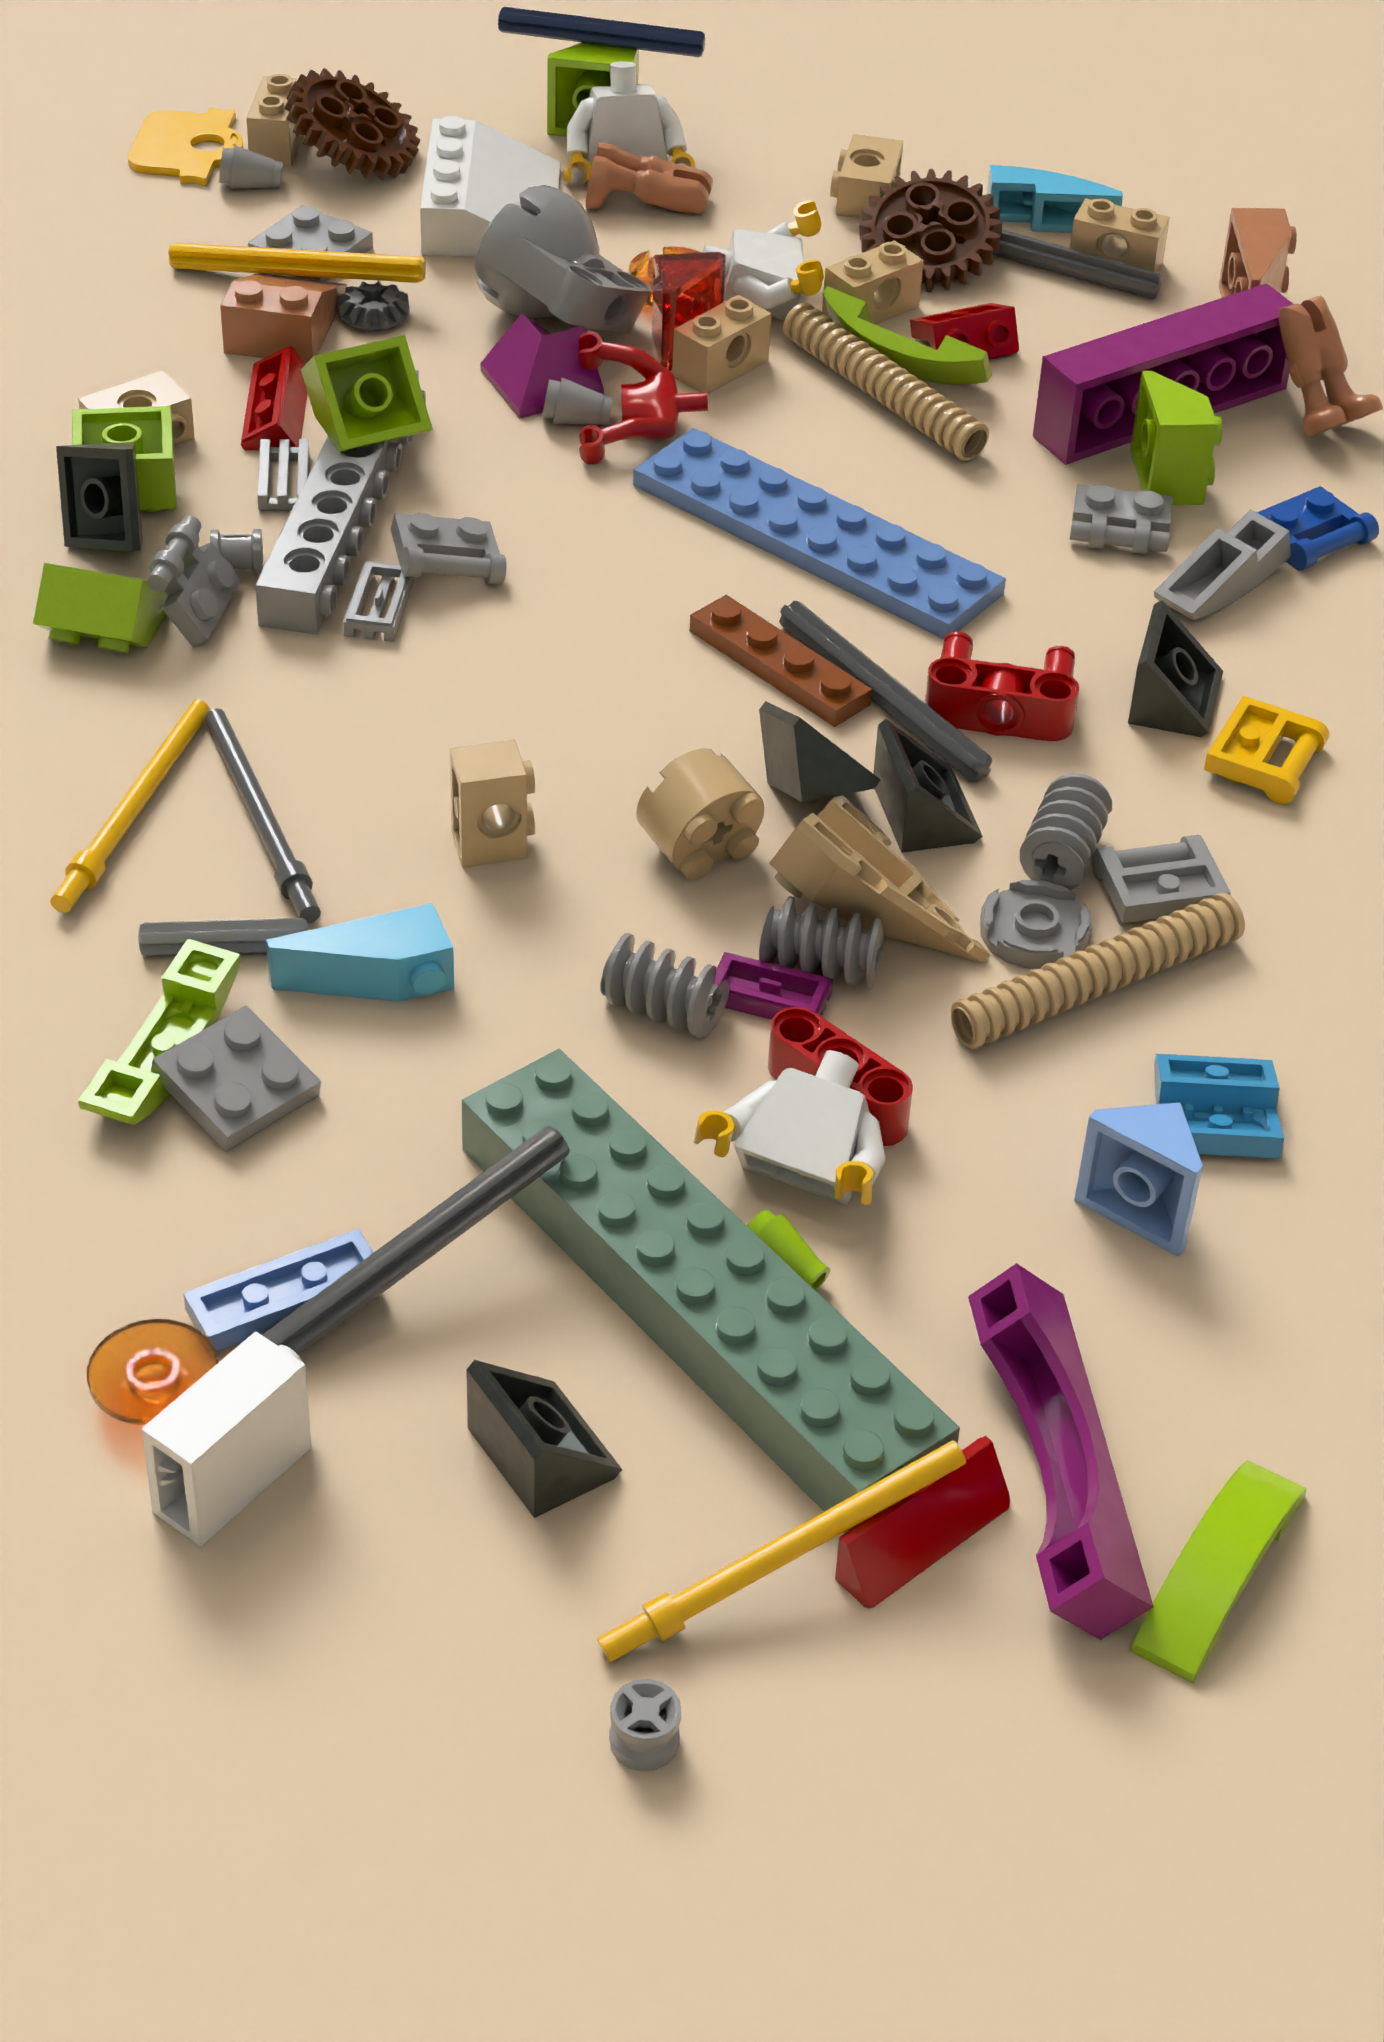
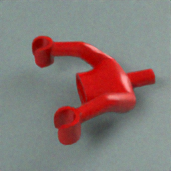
[578,331,708,464]

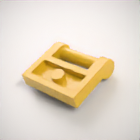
[1204,696,1329,804]

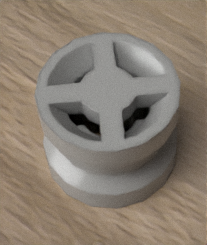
[609,1679,681,1771]

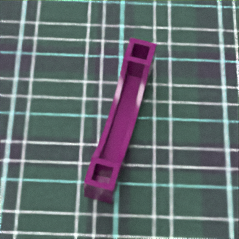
[968,1263,1154,1640]

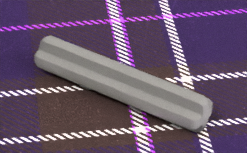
[138,918,308,956]

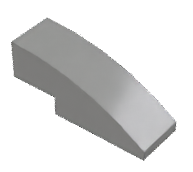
[1154,509,1291,620]

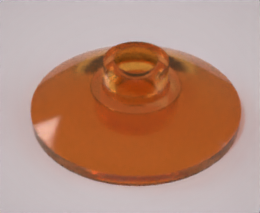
[87,1319,218,1425]

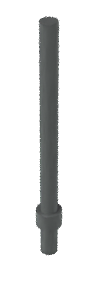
[205,708,321,924]

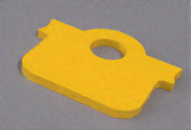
[128,107,244,186]

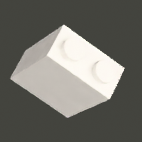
[141,1331,311,1547]

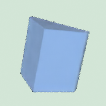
[1074,1102,1203,1256]

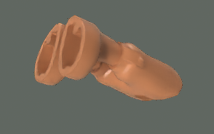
[586,142,713,214]
[1278,296,1383,437]

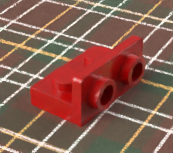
[910,303,1019,359]

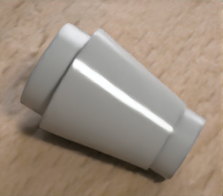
[219,145,283,189]
[542,377,613,426]

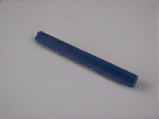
[498,7,705,58]

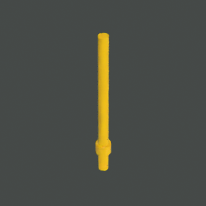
[50,700,210,913]
[597,1440,966,1663]

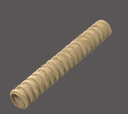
[783,302,989,462]
[951,893,1245,1049]

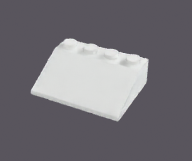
[420,116,561,257]

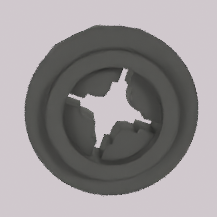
[337,281,410,331]

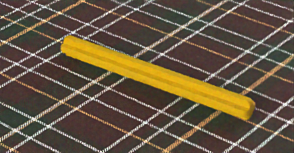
[168,243,426,283]

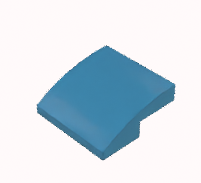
[1154,1053,1284,1159]

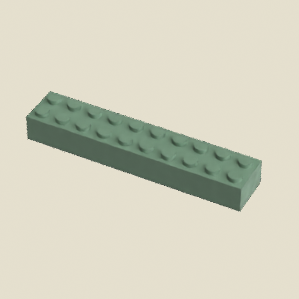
[462,1048,960,1533]

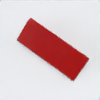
[240,346,308,450]
[835,1435,1011,1608]

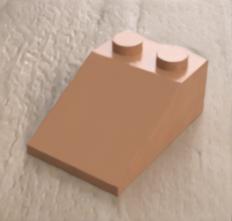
[1218,208,1297,298]
[220,273,347,364]

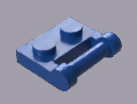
[1257,486,1379,571]

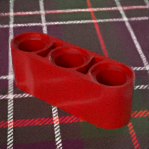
[768,1007,913,1147]

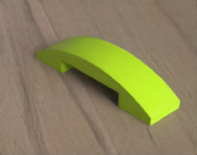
[822,286,992,385]
[78,939,241,1125]
[1131,1460,1307,1683]

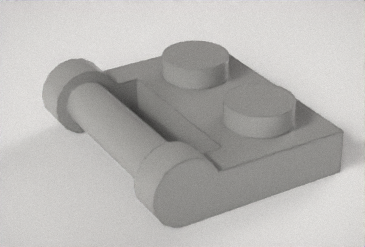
[391,513,507,584]
[1092,835,1231,923]

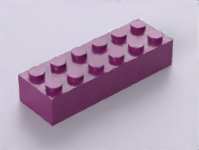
[1032,283,1293,465]

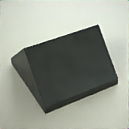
[56,442,143,552]
[1128,600,1223,737]
[759,701,881,802]
[873,719,983,853]
[466,1360,623,1518]

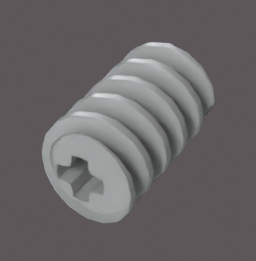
[1019,773,1112,890]
[759,896,884,990]
[600,933,730,1039]

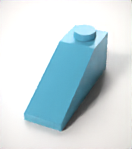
[266,903,454,1002]

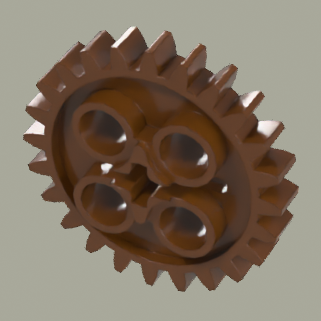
[284,68,420,180]
[859,169,1002,292]

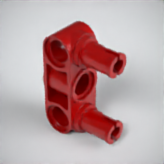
[925,632,1079,741]

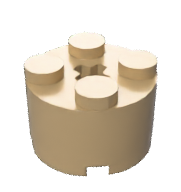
[636,748,765,881]

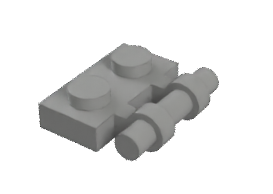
[1070,484,1173,554]
[147,516,241,647]

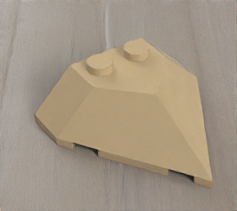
[769,795,990,963]

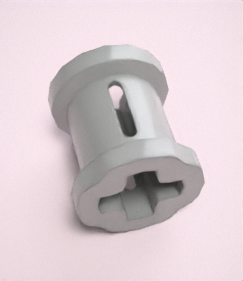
[210,529,263,575]

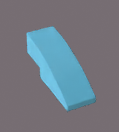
[987,165,1123,233]

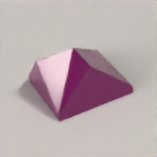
[480,313,604,419]

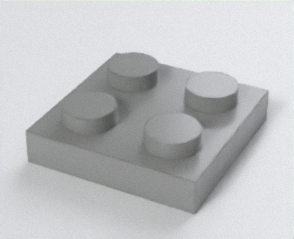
[248,205,373,281]
[151,1005,321,1152]

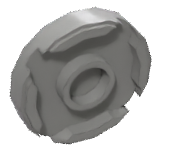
[980,880,1092,969]

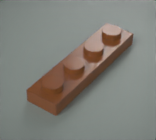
[689,595,872,727]

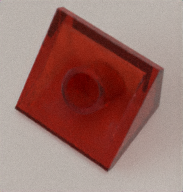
[652,252,726,371]

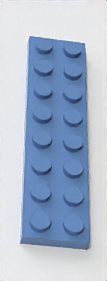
[633,428,1006,639]

